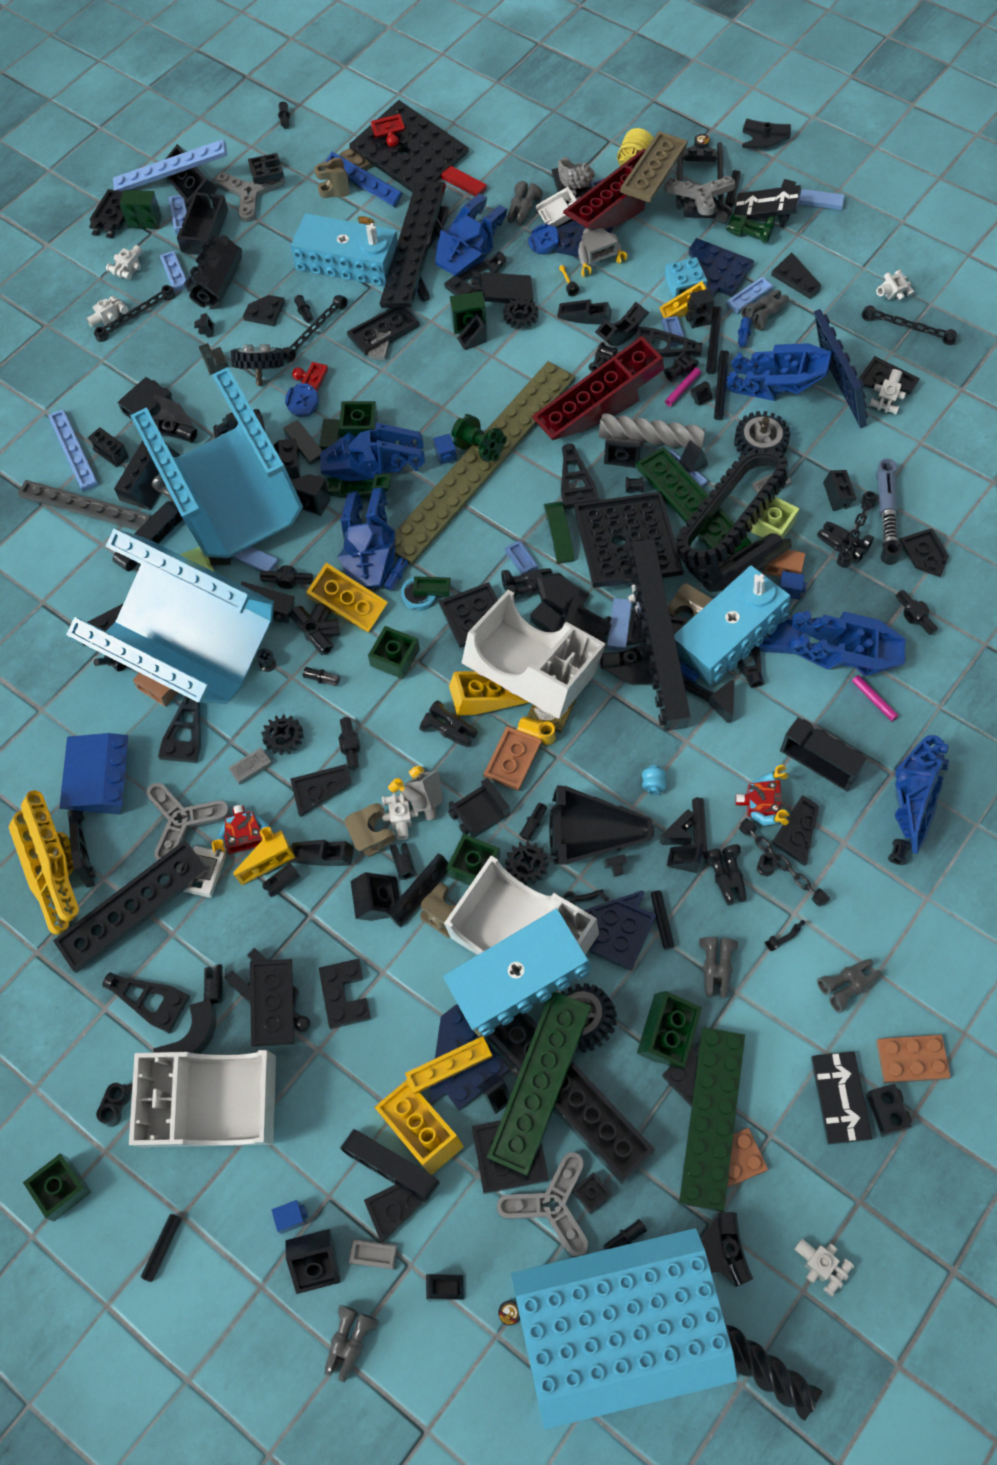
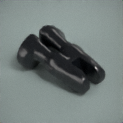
[817,521,874,564]
[501,568,553,601]
[419,700,478,747]
[703,844,747,906]

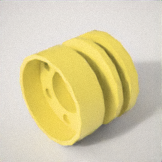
[617,128,654,166]

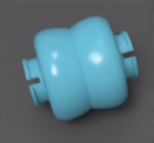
[642,765,666,795]

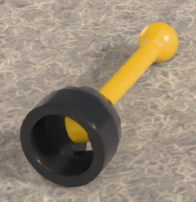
[559,265,580,297]

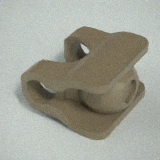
[314,157,350,198]
[668,584,713,617]
[345,803,396,857]
[420,883,456,938]

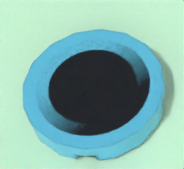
[401,576,436,610]

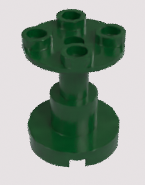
[451,414,507,462]

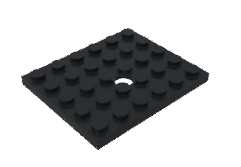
[349,100,469,193]
[574,492,684,588]

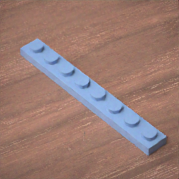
[113,139,227,192]

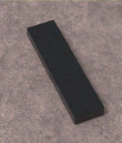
[386,853,449,928]

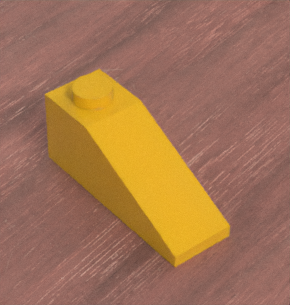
[659,281,715,318]
[233,830,295,885]

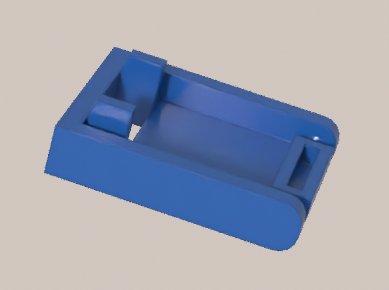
[758,617,804,654]

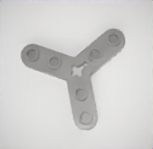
[216,173,285,222]
[664,176,735,215]
[147,783,230,861]
[497,1152,588,1257]

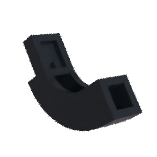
[595,302,649,346]
[153,999,216,1054]

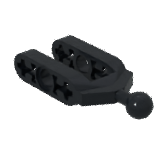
[224,948,311,1032]

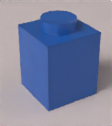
[433,433,457,465]
[779,571,807,600]
[271,1200,308,1234]

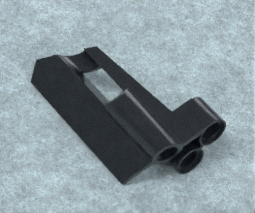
[685,533,792,592]

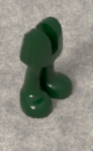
[726,214,775,243]

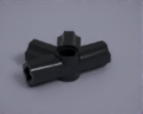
[289,603,340,655]

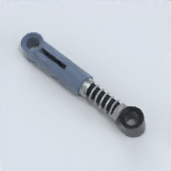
[875,458,903,565]

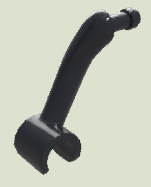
[564,889,609,905]
[764,920,805,951]

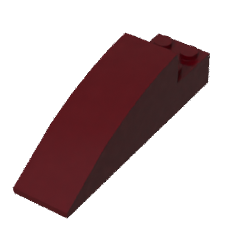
[563,148,646,229]
[532,336,665,441]

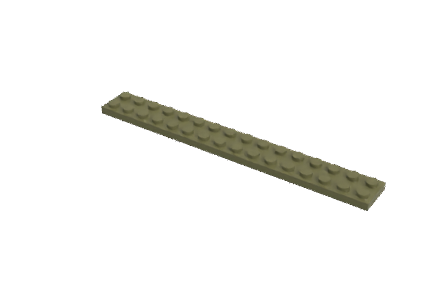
[395,361,575,566]

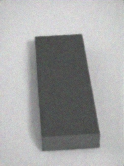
[283,420,322,465]

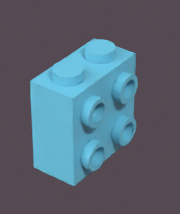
[665,257,707,298]

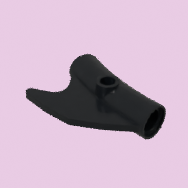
[742,118,791,149]
[152,395,197,443]
[600,644,653,685]
[701,1212,753,1287]

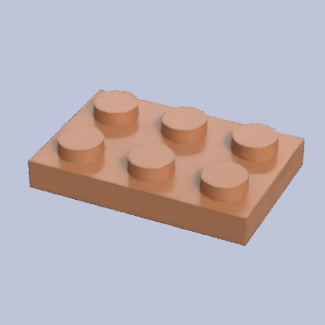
[483,726,542,791]
[876,1035,951,1084]
[727,1128,768,1188]

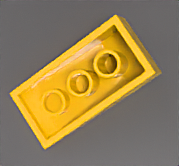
[306,563,388,633]
[449,671,530,715]
[374,1080,464,1175]

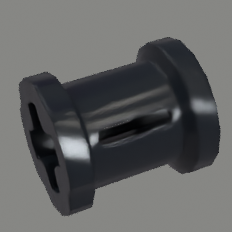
[625,477,644,493]
[256,648,276,672]
[888,839,911,865]
[757,853,777,877]

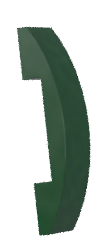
[326,474,392,498]
[544,501,574,564]

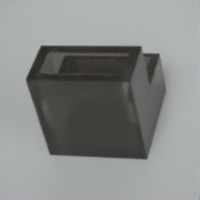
[199,343,229,375]

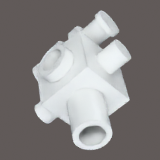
[106,245,143,280]
[876,269,915,301]
[86,296,128,327]
[869,369,906,415]
[382,792,418,840]
[794,1238,854,1297]

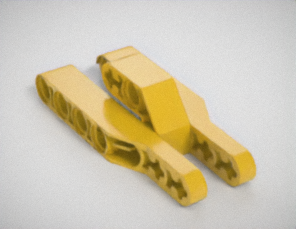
[9,790,79,935]

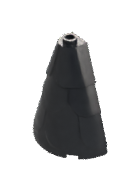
[549,785,655,865]

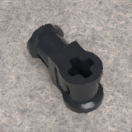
[588,342,618,372]
[664,351,699,382]

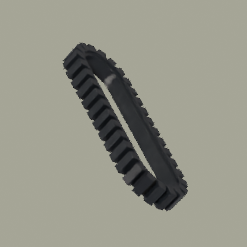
[676,448,789,569]

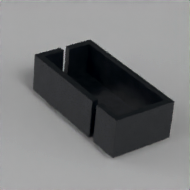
[177,192,228,254]
[780,717,867,792]

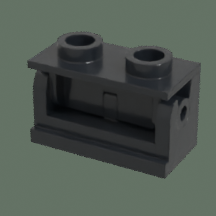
[88,427,129,468]

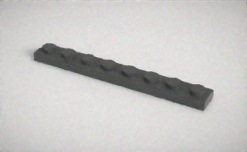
[18,480,151,531]

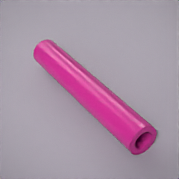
[665,368,701,406]
[852,675,899,722]

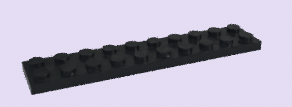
[379,182,446,308]

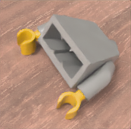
[578,228,627,277]
[388,766,443,820]

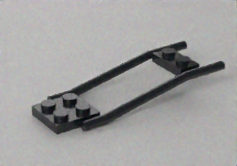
[676,142,724,218]

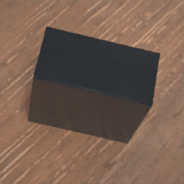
[572,1172,612,1214]

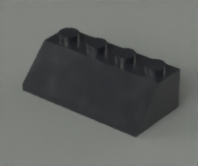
[165,144,219,205]
[114,440,181,510]

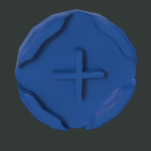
[528,224,560,254]
[285,383,319,417]

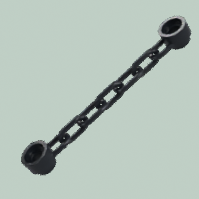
[94,285,175,342]
[283,295,348,362]
[861,305,957,345]
[836,491,877,568]
[738,818,830,907]

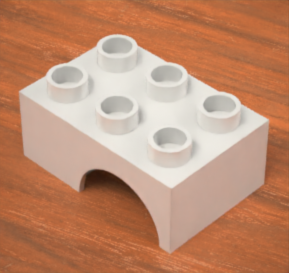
[462,590,605,719]
[444,856,599,993]
[129,1050,276,1148]

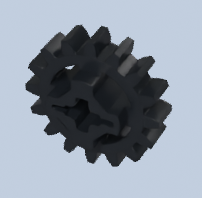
[503,297,539,329]
[261,714,304,755]
[505,841,549,885]

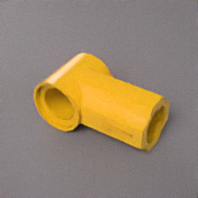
[517,716,556,745]

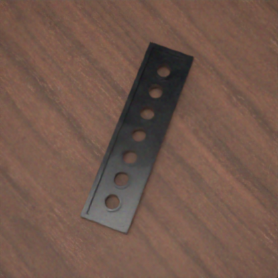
[53,840,209,973]

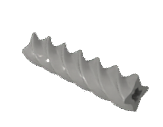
[599,413,705,449]

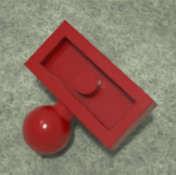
[370,114,405,147]
[292,362,329,392]

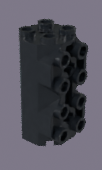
[183,235,242,309]

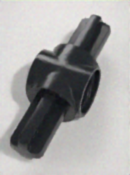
[260,565,313,589]
[896,590,938,635]
[338,717,361,770]

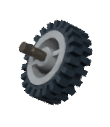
[231,344,284,386]
[734,411,791,457]
[560,983,617,1053]

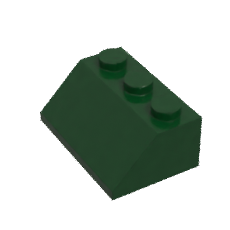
[636,991,702,1068]

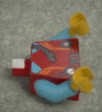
[735,765,790,826]
[211,805,275,855]

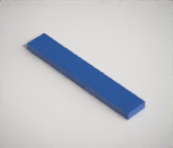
[326,151,403,207]

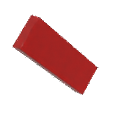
[441,166,487,197]

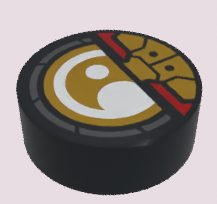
[694,134,710,149]
[498,1300,520,1326]

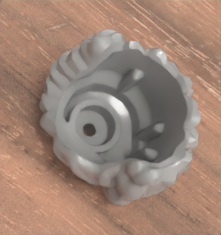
[558,157,595,191]

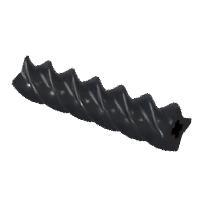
[724,1321,823,1421]

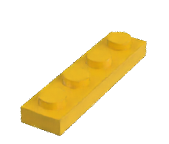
[405,1036,492,1094]

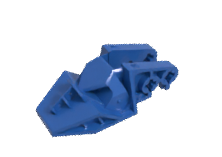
[435,194,508,276]
[727,343,832,401]
[320,423,425,481]
[338,487,395,589]
[790,610,906,676]
[895,735,949,854]

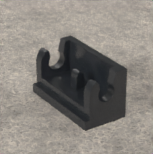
[823,470,857,511]

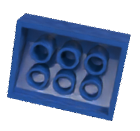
[59,733,128,815]

